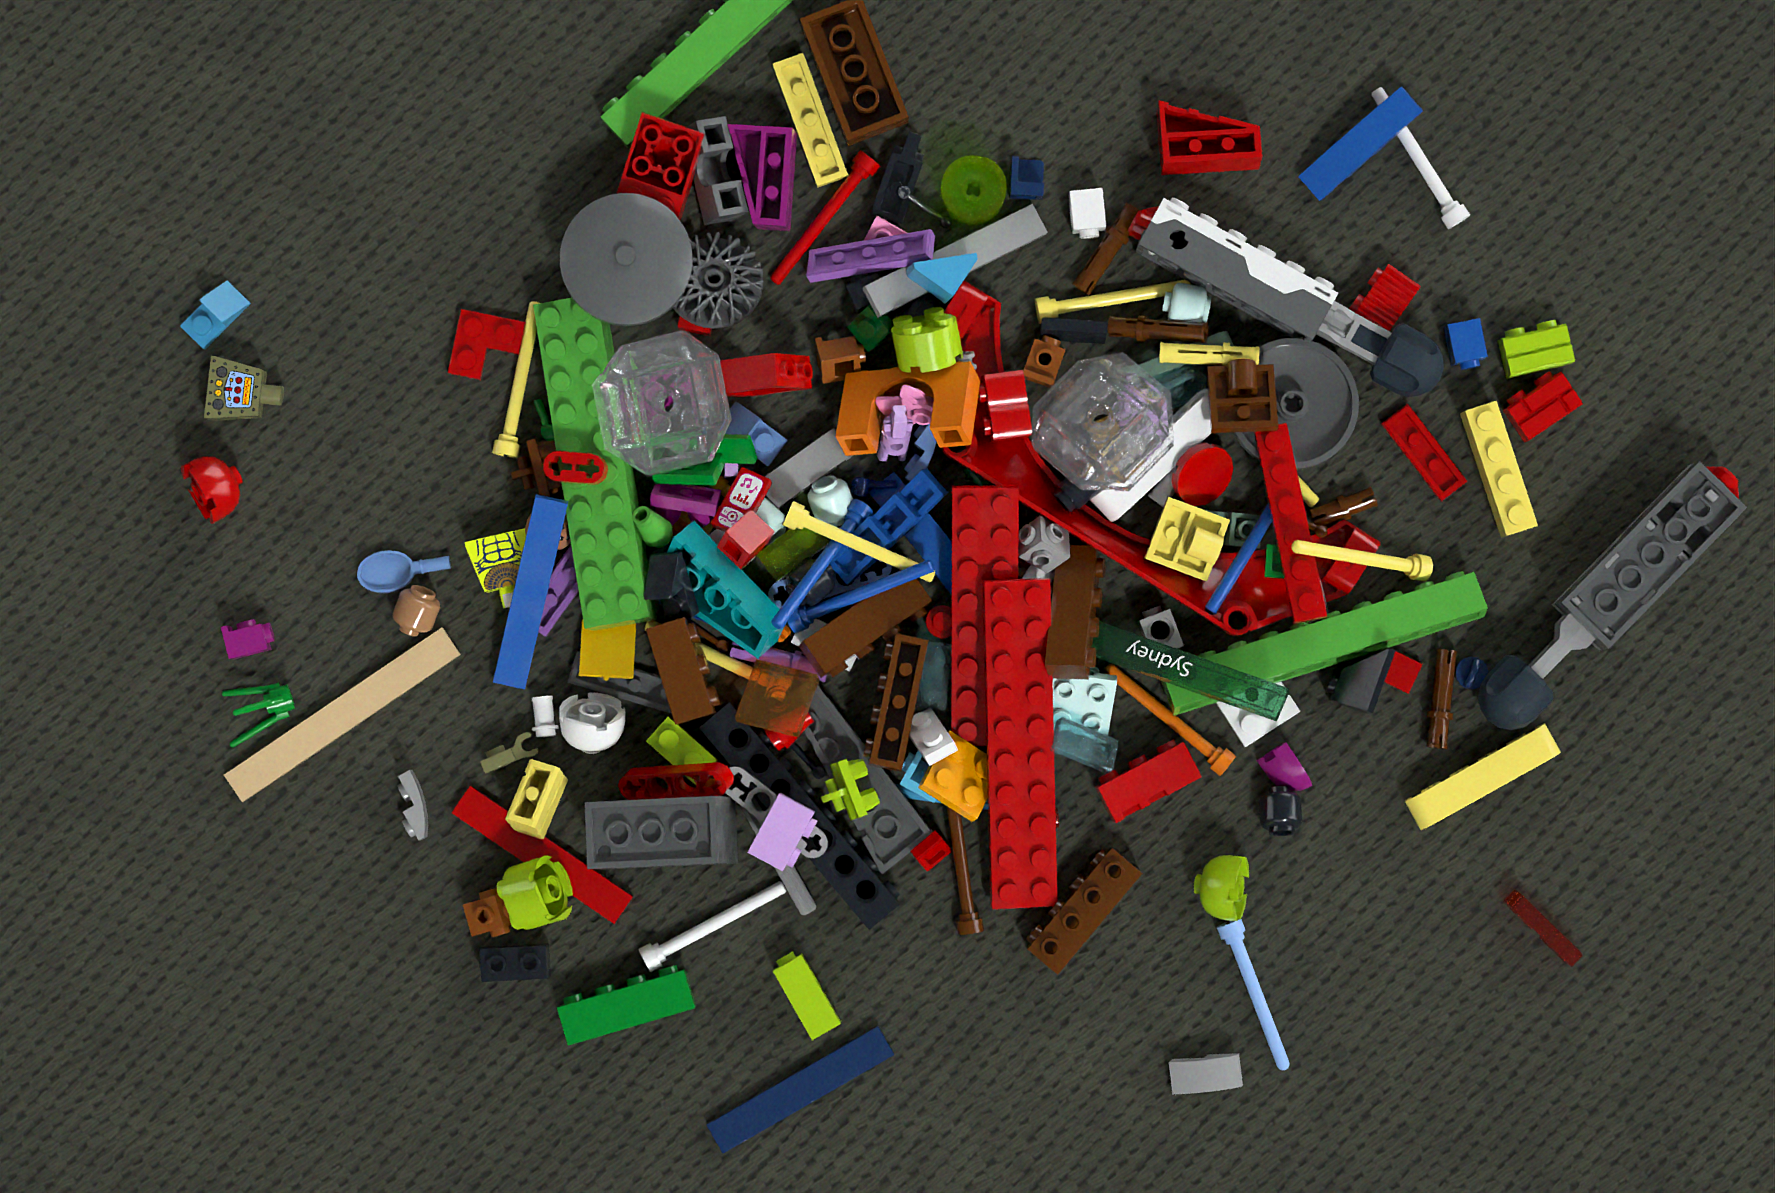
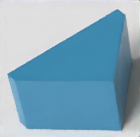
[906,253,978,303]

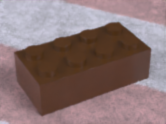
[800,0,909,146]

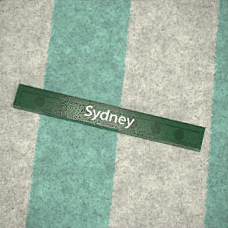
[1092,621,1289,722]

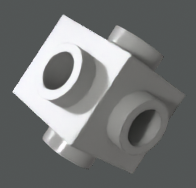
[1018,516,1070,573]

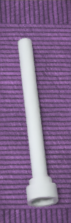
[1372,87,1470,229]
[639,881,786,972]

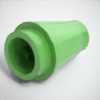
[632,506,673,548]

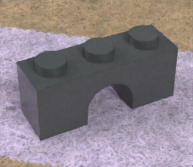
[687,116,748,225]

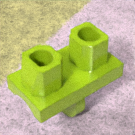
[821,759,880,820]

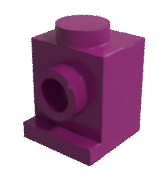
[221,619,275,660]

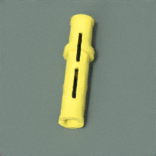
[1159,342,1260,366]

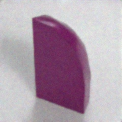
[1256,742,1312,791]

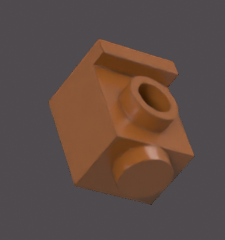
[1023,335,1066,388]
[815,336,866,384]

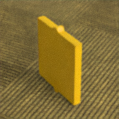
[579,619,636,681]

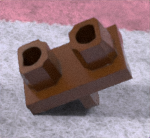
[511,439,562,497]

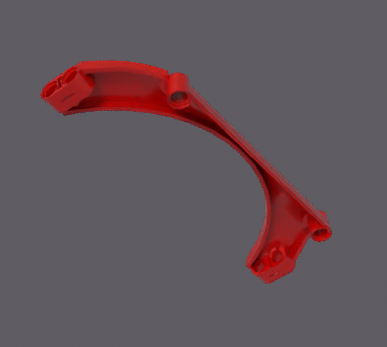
[942,280,1381,636]

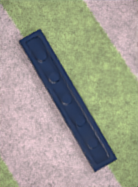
[707,1026,894,1153]

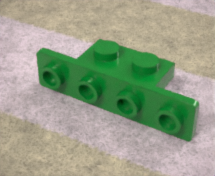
[627,432,757,485]

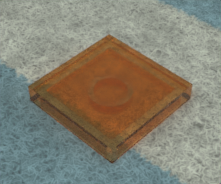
[735,659,820,738]

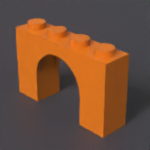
[835,361,980,456]

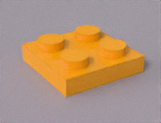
[918,731,988,822]

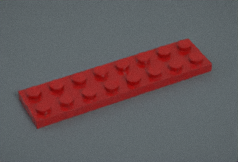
[951,486,1019,746]

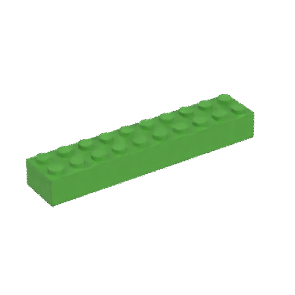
[533,297,657,631]

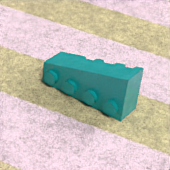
[667,521,786,659]

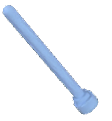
[1216,919,1290,1070]

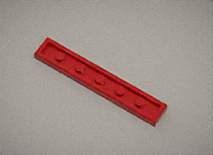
[452,786,633,924]

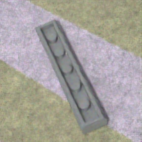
[862,204,1048,317]

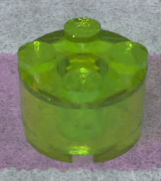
[940,155,1007,225]

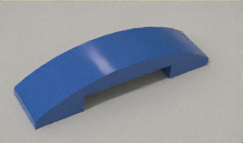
[869,472,952,594]

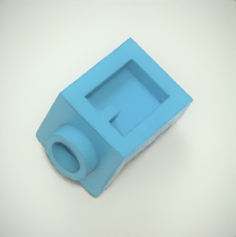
[900,750,936,803]

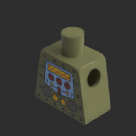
[204,356,284,421]

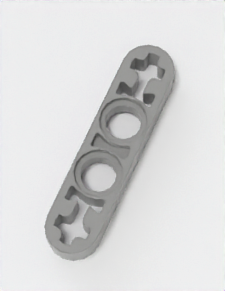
[725,766,828,858]

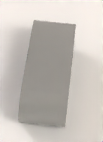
[765,428,853,509]

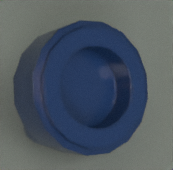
[1454,656,1488,689]

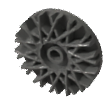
[673,232,763,328]

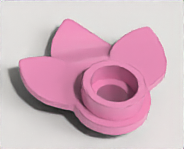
[875,385,934,425]

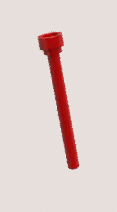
[770,150,880,285]

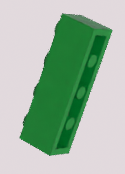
[557,965,696,1046]

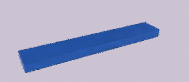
[493,494,568,689]

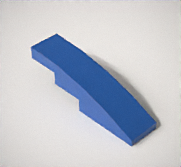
[1298,87,1423,201]
[829,468,948,585]

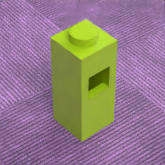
[773,951,841,1040]

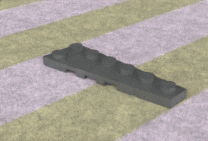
[786,678,932,874]

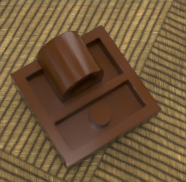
[1207,359,1278,433]

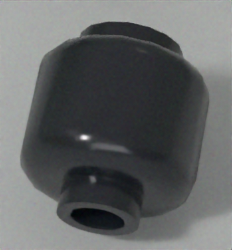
[785,557,834,606]
[1258,786,1303,836]

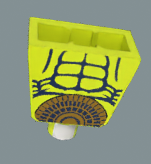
[465,528,526,609]

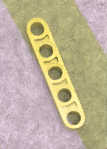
[1405,723,1561,830]

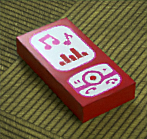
[711,467,772,532]

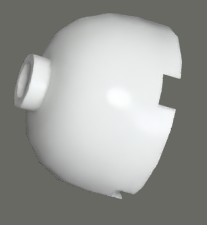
[559,693,625,754]

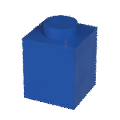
[1444,318,1488,370]

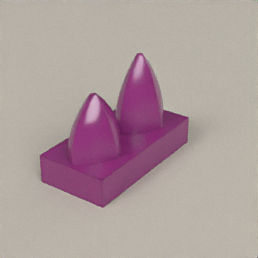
[650,484,721,528]

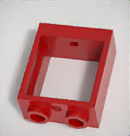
[707,353,813,397]

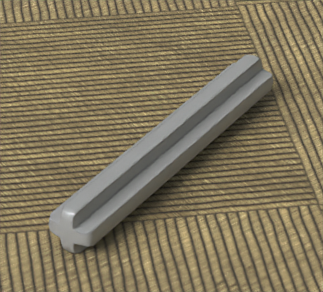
[740,796,816,915]

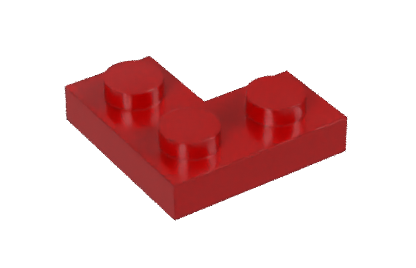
[448,309,525,380]

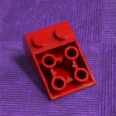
[617,112,705,221]

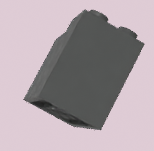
[585,796,738,869]

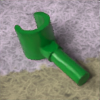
[534,399,555,441]

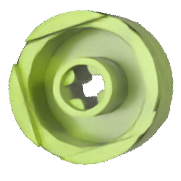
[891,307,963,373]
[497,856,573,930]

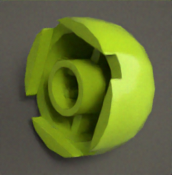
[1194,855,1249,921]

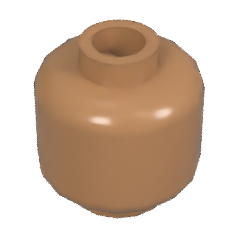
[393,585,440,636]

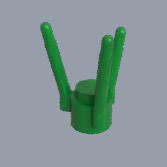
[222,682,295,747]

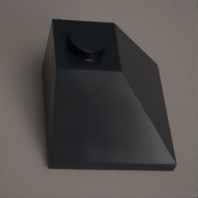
[1326,648,1395,714]

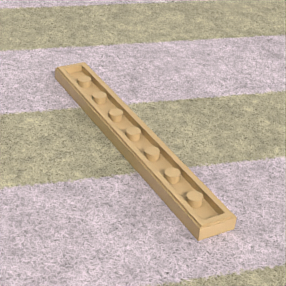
[224,627,461,802]

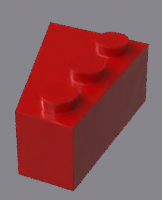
[1157,100,1262,175]
[1095,739,1202,823]

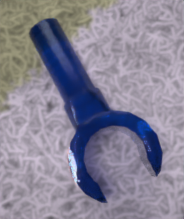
[850,477,898,498]

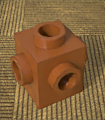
[463,888,511,938]

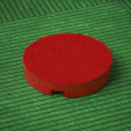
[1171,442,1233,506]

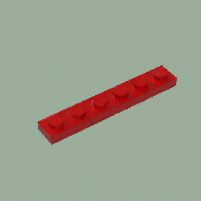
[1254,423,1327,624]

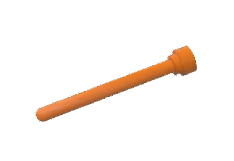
[1104,664,1236,776]

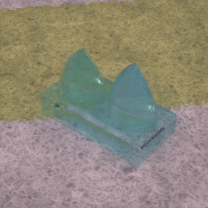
[915,642,951,709]
[1050,717,1119,774]

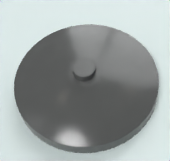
[560,193,693,326]
[1233,338,1359,470]

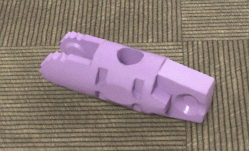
[877,405,913,461]

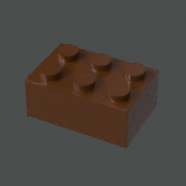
[646,617,720,725]

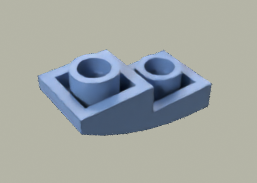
[904,424,936,482]

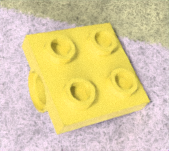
[1144,496,1230,581]

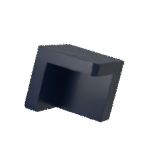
[1010,156,1044,200]

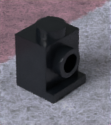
[844,272,879,314]

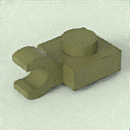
[480,732,539,773]

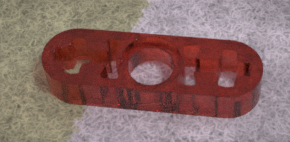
[1503,889,1583,968]

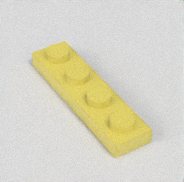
[773,53,848,188]

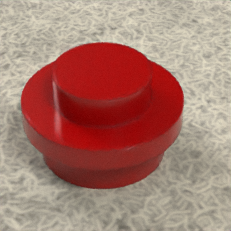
[926,605,952,638]

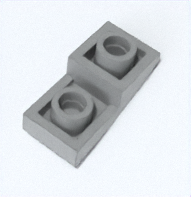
[397,770,428,841]
[1169,1053,1243,1094]

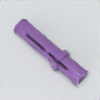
[730,642,827,682]

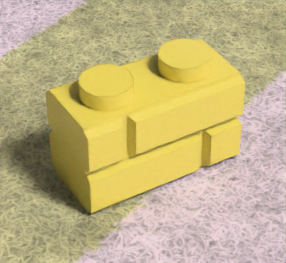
[505,759,568,839]

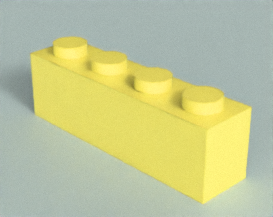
[1460,401,1538,538]

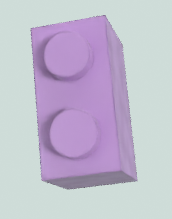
[747,793,817,871]

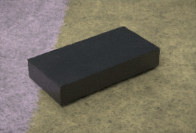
[1040,317,1107,344]

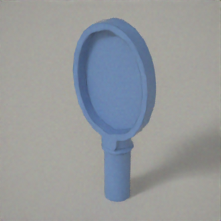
[357,550,451,593]

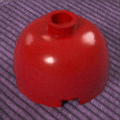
[181,456,243,524]

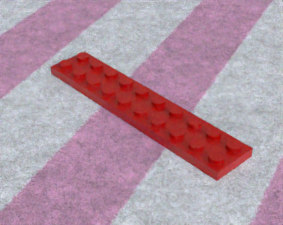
[983,578,1057,909]

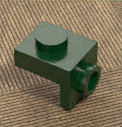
[847,304,894,352]

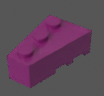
[728,124,797,231]

